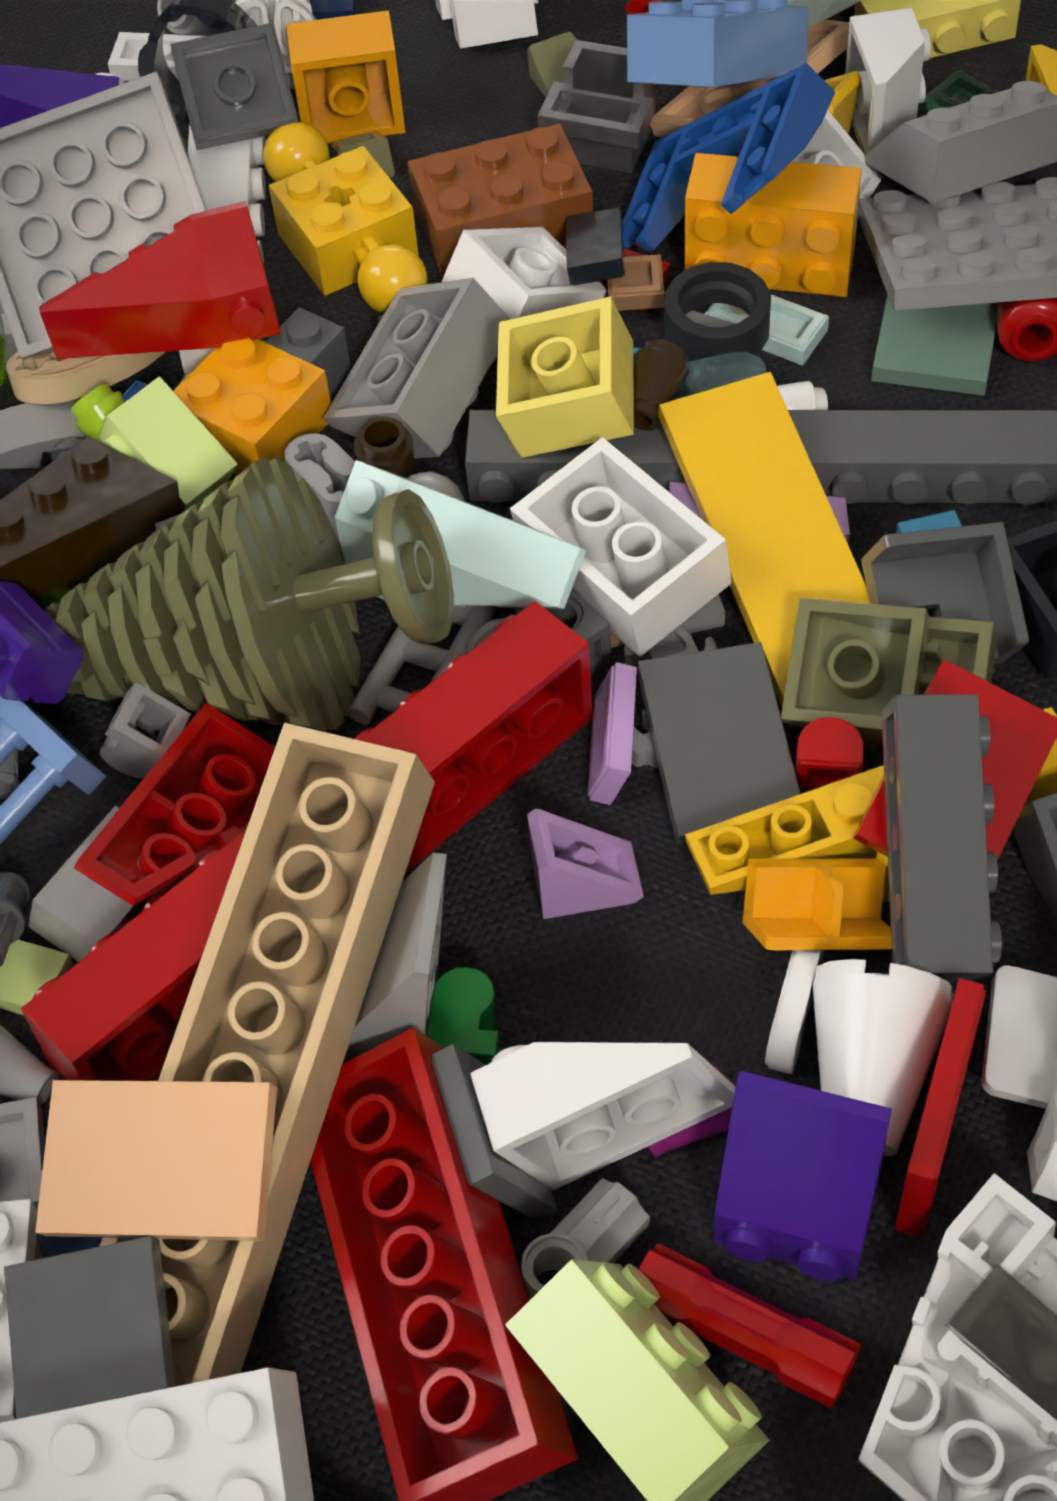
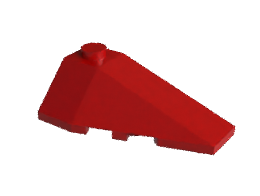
[39,201,281,359]
[73,703,275,906]

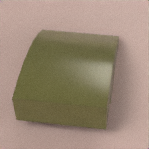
[781,598,997,745]

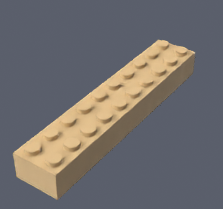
[100,723,435,1386]

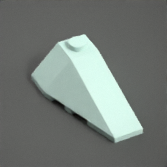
[335,460,586,609]

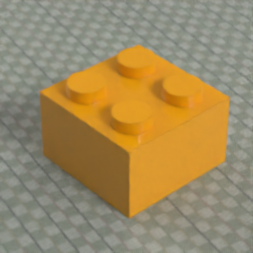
[286,10,406,144]
[173,338,331,476]

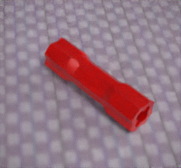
[638,1243,861,1409]

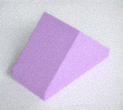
[527,808,644,919]

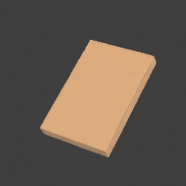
[35,1080,277,1241]

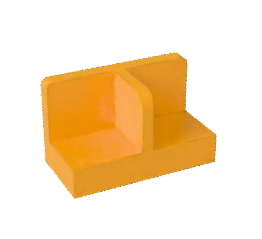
[742,859,892,950]

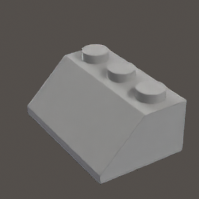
[866,81,1057,204]
[323,278,510,458]

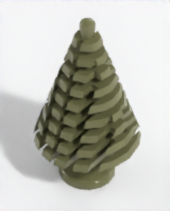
[43,457,454,732]

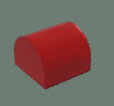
[795,717,863,789]

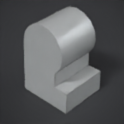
[99,682,191,778]

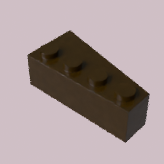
[0,436,181,607]

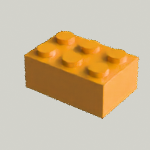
[685,153,862,297]

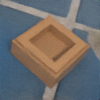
[607,254,665,311]

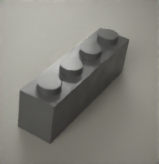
[881,695,1002,980]

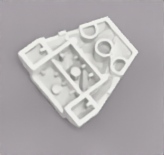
[859,1173,1057,1501]

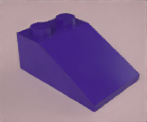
[714,1071,892,1281]

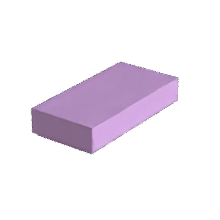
[587,662,637,805]

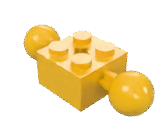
[263,121,428,314]

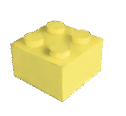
[496,297,634,458]

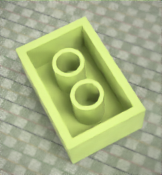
[505,1259,770,1501]

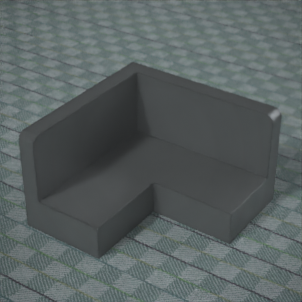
[861,522,1029,664]

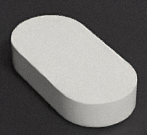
[765,950,824,1075]

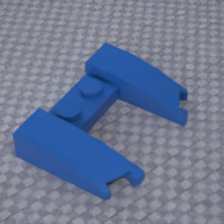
[622,63,835,251]

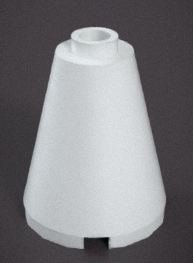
[812,959,954,1156]

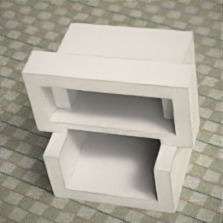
[435,0,539,49]

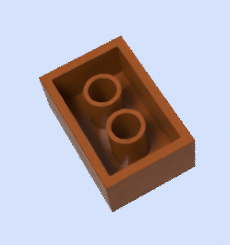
[408,123,593,279]

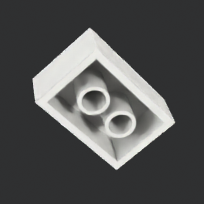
[510,437,732,657]

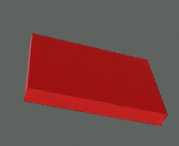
[852,659,1057,860]
[894,978,987,1238]

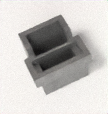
[538,40,656,173]

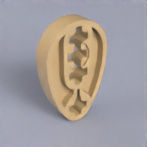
[6,351,165,405]

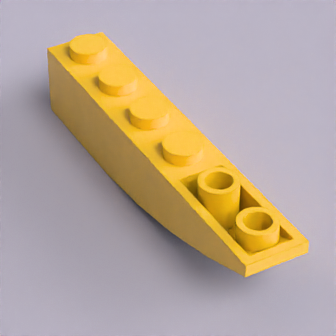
[685,707,1057,895]

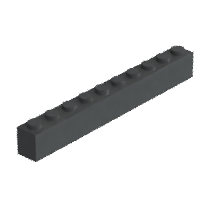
[465,410,1057,504]

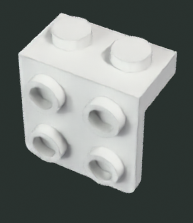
[981,965,1057,1109]

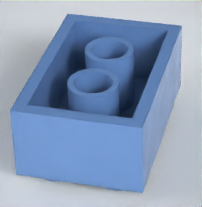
[627,0,808,87]

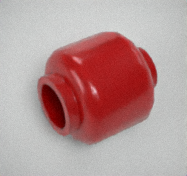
[995,298,1057,362]

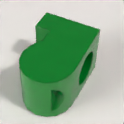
[427,967,499,1065]

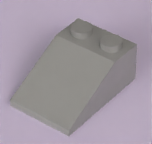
[342,853,447,1064]

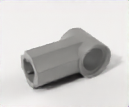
[521,1178,650,1301]

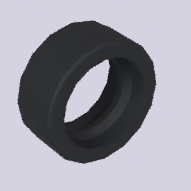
[664,262,771,368]

